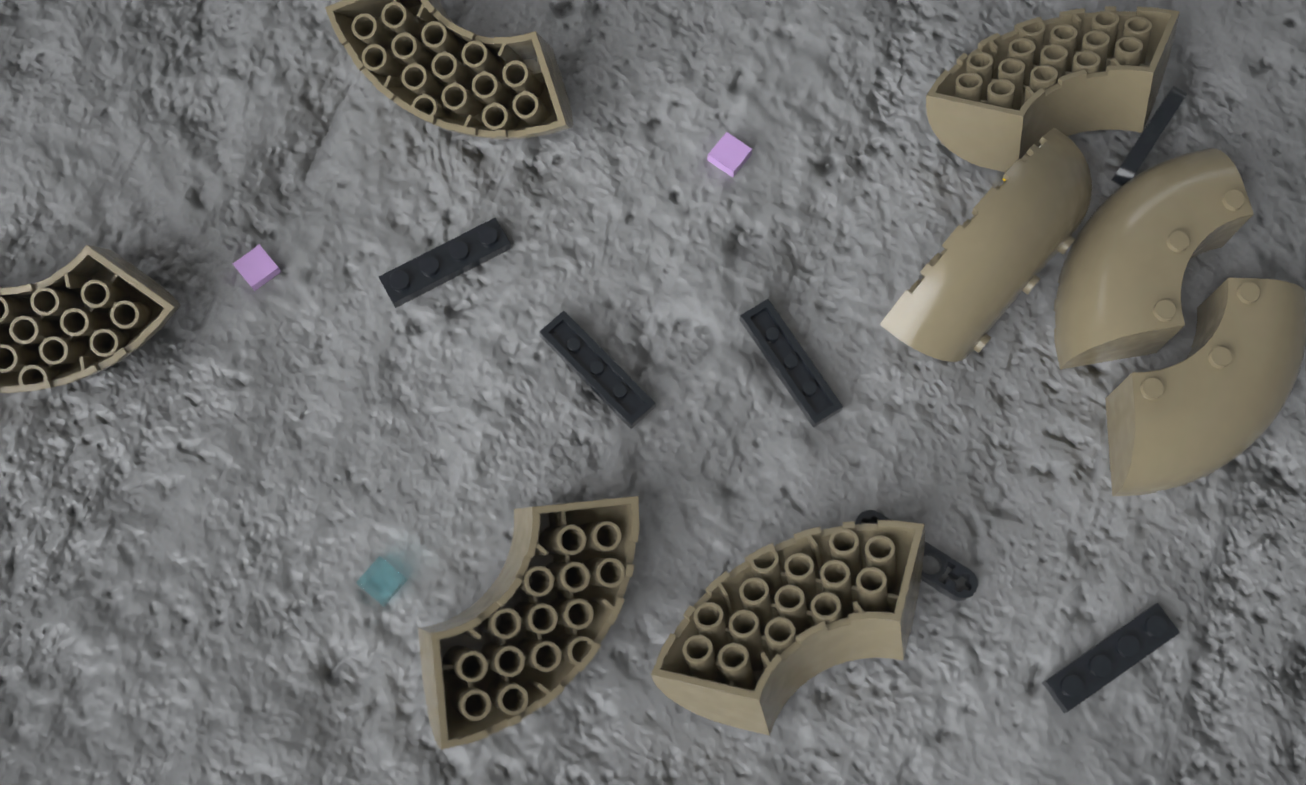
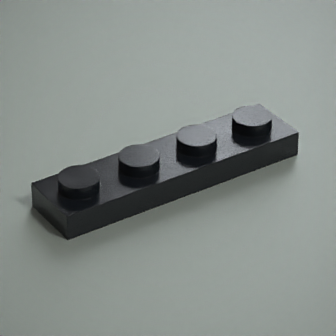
[379,218,512,308]
[740,299,843,428]
[539,311,656,429]
[1042,603,1180,713]

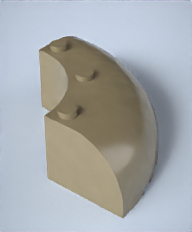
[325,0,573,139]
[926,6,1180,172]
[880,127,1092,362]
[1054,148,1254,370]
[0,245,180,393]
[1105,278,1306,496]
[418,496,640,750]
[651,520,925,736]

